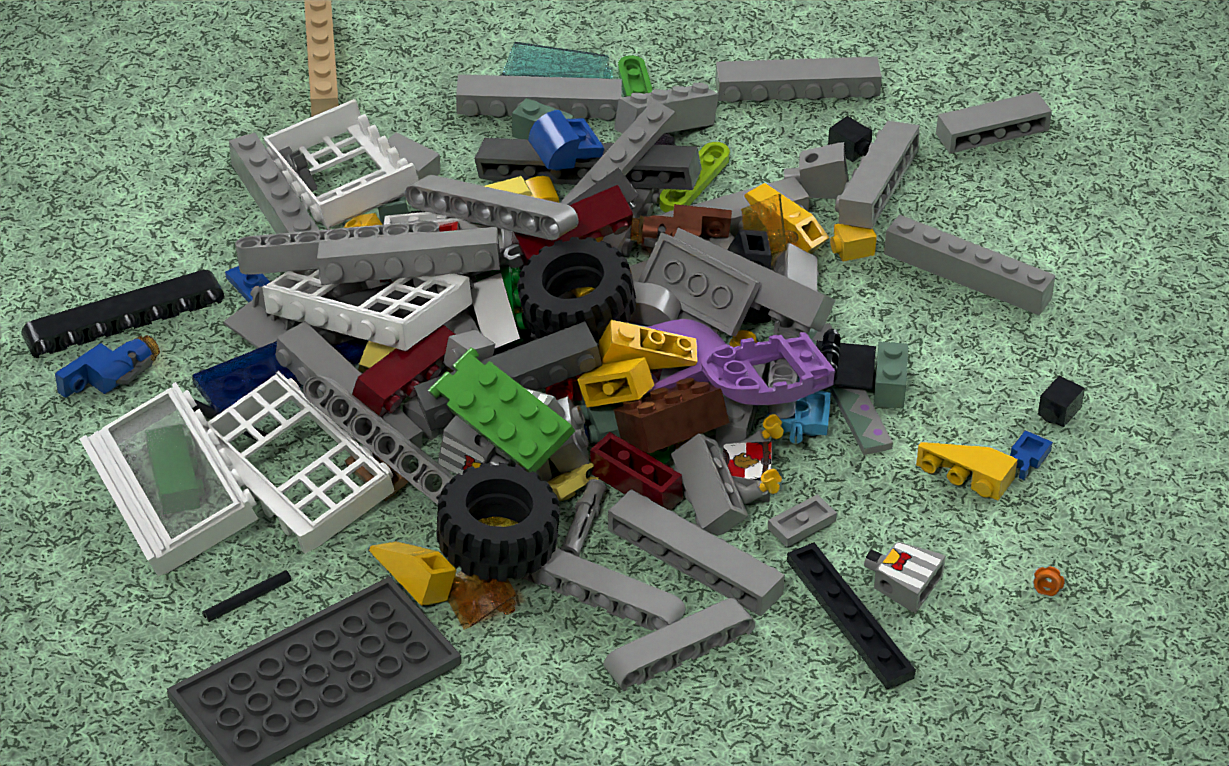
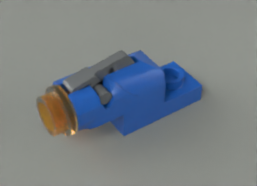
[55,335,160,398]

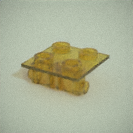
[741,194,798,256]

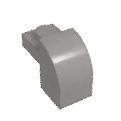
[628,282,681,326]

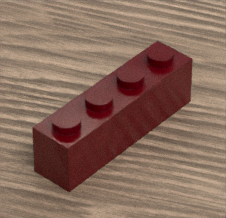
[511,185,633,266]
[352,325,456,417]

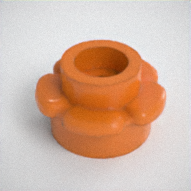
[1033,566,1065,596]

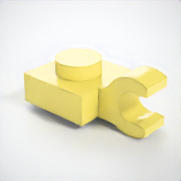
[547,463,599,501]

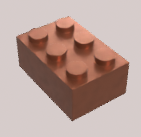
[613,378,730,453]

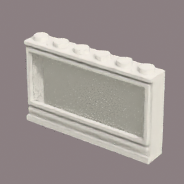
[80,382,258,576]

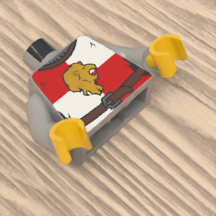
[722,414,784,504]

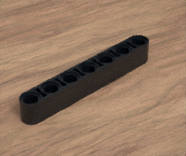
[21,270,224,358]

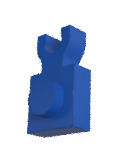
[1010,430,1053,480]

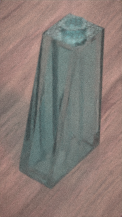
[502,41,613,79]

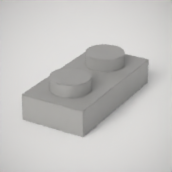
[768,494,837,547]

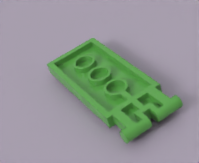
[428,347,575,473]

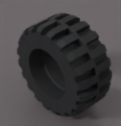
[517,237,636,343]
[436,462,560,582]

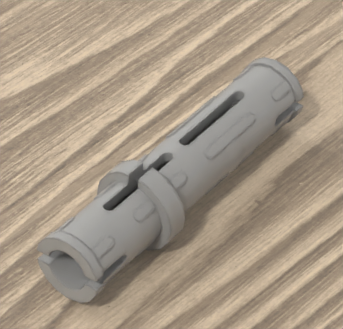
[560,479,606,557]

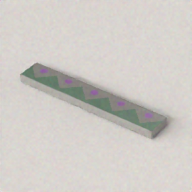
[802,323,893,455]

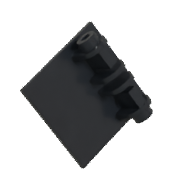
[816,329,876,389]

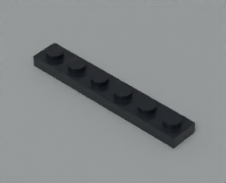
[787,542,916,690]

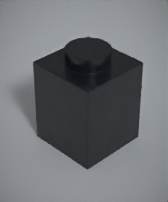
[828,116,873,162]
[1038,376,1085,428]

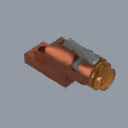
[630,204,732,248]

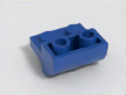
[528,110,604,171]

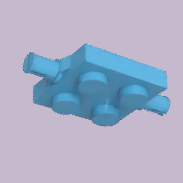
[767,377,831,444]

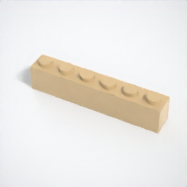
[304,0,339,117]

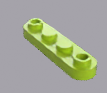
[659,142,730,213]

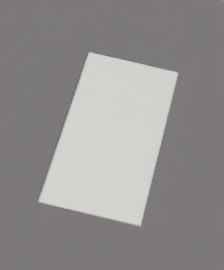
[471,273,520,348]

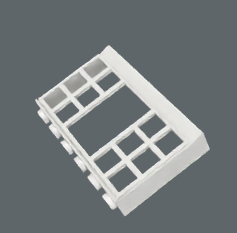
[264,99,419,229]
[262,269,472,351]
[191,371,395,554]

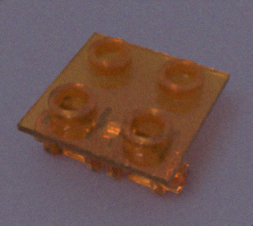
[447,571,517,629]

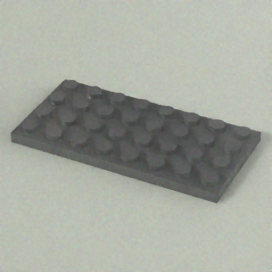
[167,576,461,766]

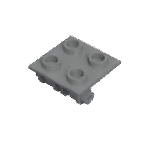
[223,286,301,355]

